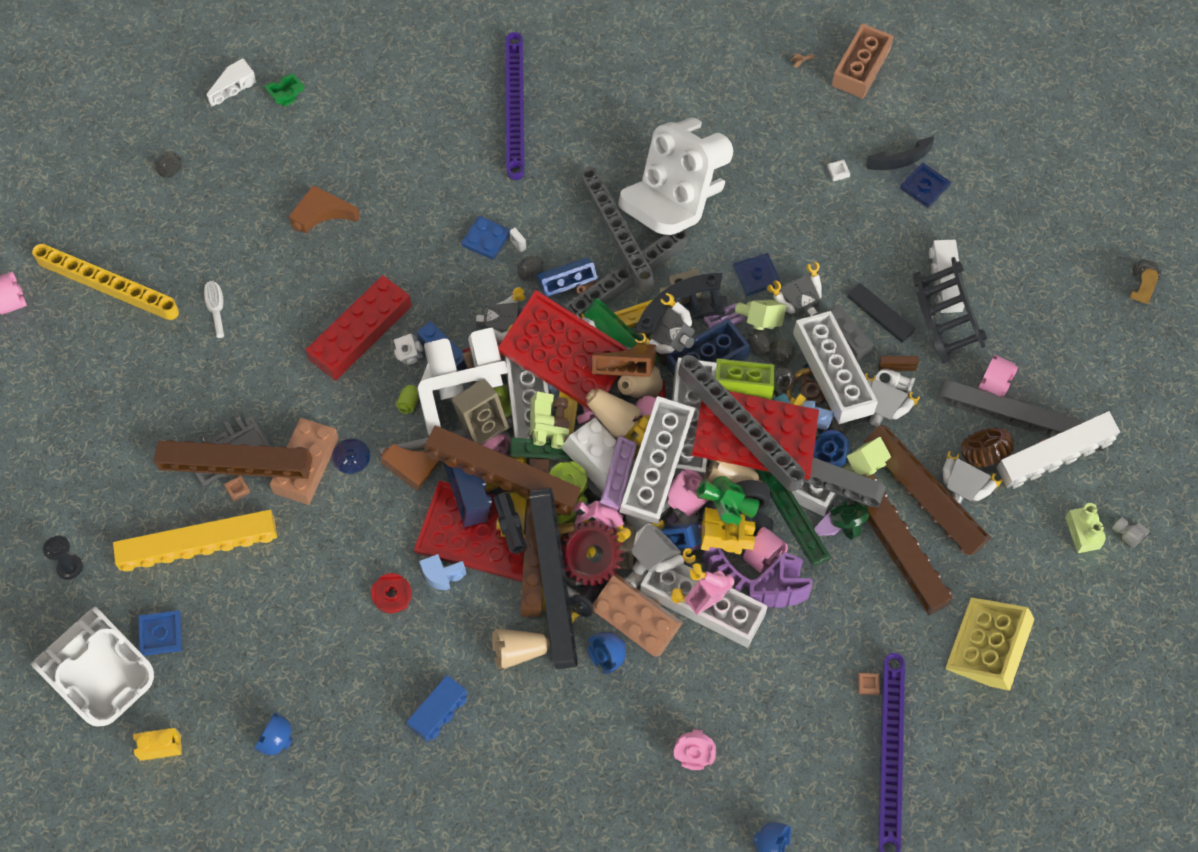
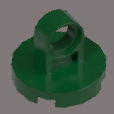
[829,501,869,540]

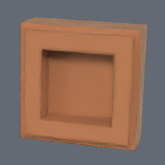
[223,475,250,502]
[858,673,880,695]

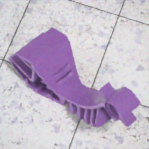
[690,524,813,608]

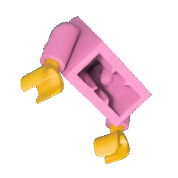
[573,501,631,558]
[671,564,734,615]

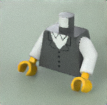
[767,262,822,317]
[476,287,525,343]
[635,293,695,354]

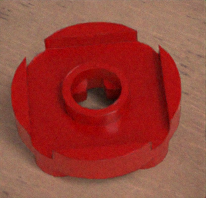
[371,573,412,613]

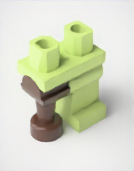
[529,392,569,449]

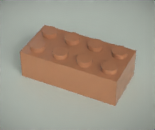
[832,24,894,99]
[270,418,339,505]
[593,575,683,657]

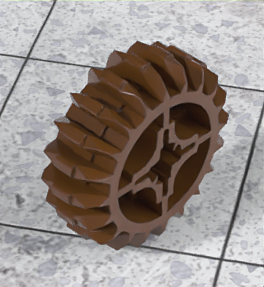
[961,427,1014,467]

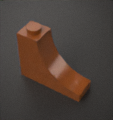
[289,185,360,233]
[592,343,656,377]
[380,443,442,491]

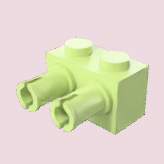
[735,300,787,330]
[842,437,891,477]
[1065,503,1106,553]

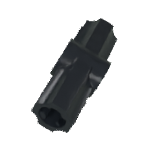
[493,493,527,554]

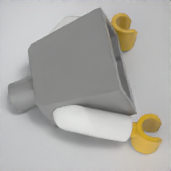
[865,373,920,427]
[942,451,1003,504]
[632,520,695,575]

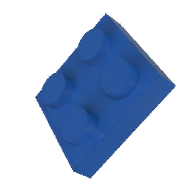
[461,216,510,260]
[138,610,182,656]

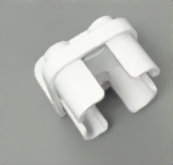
[618,118,733,235]
[417,328,508,436]
[30,607,154,726]

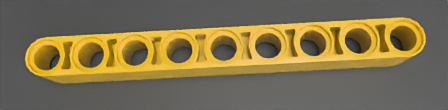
[32,244,179,320]

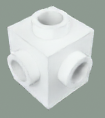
[394,334,423,365]

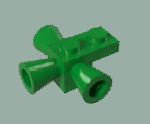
[697,476,759,525]

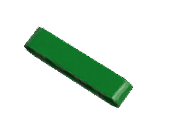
[584,298,660,363]

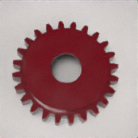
[561,521,624,586]

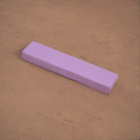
[600,436,637,510]

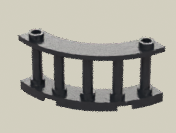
[913,256,987,364]
[636,273,727,356]

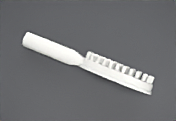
[204,281,224,338]

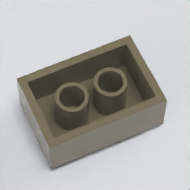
[452,379,509,445]

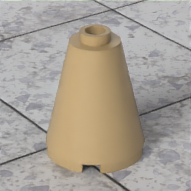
[618,366,663,399]
[586,388,641,440]
[703,460,760,484]
[492,629,550,670]

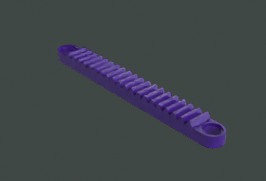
[506,32,525,180]
[878,653,905,852]

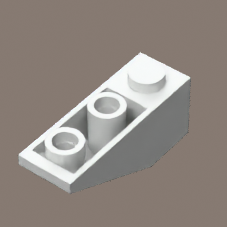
[206,59,256,107]

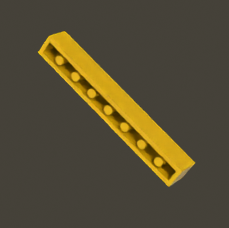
[113,510,277,571]

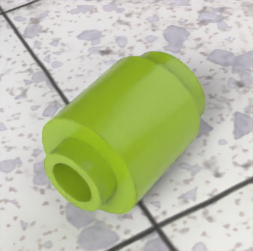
[396,385,419,414]

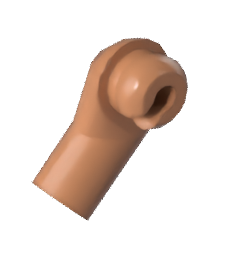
[577,280,599,294]

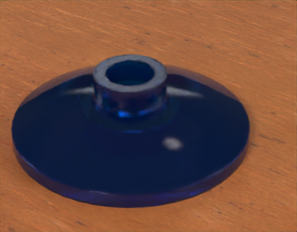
[332,439,371,474]

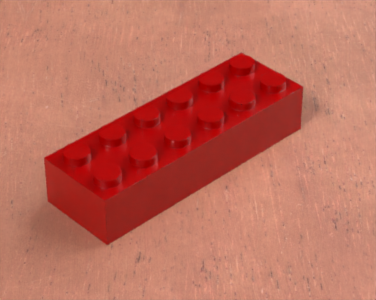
[305,275,412,381]

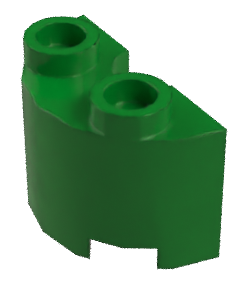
[264,73,305,106]

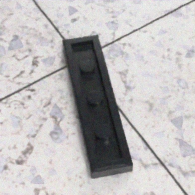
[847,283,915,343]

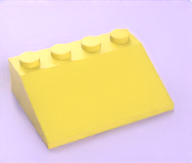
[946,597,1034,691]

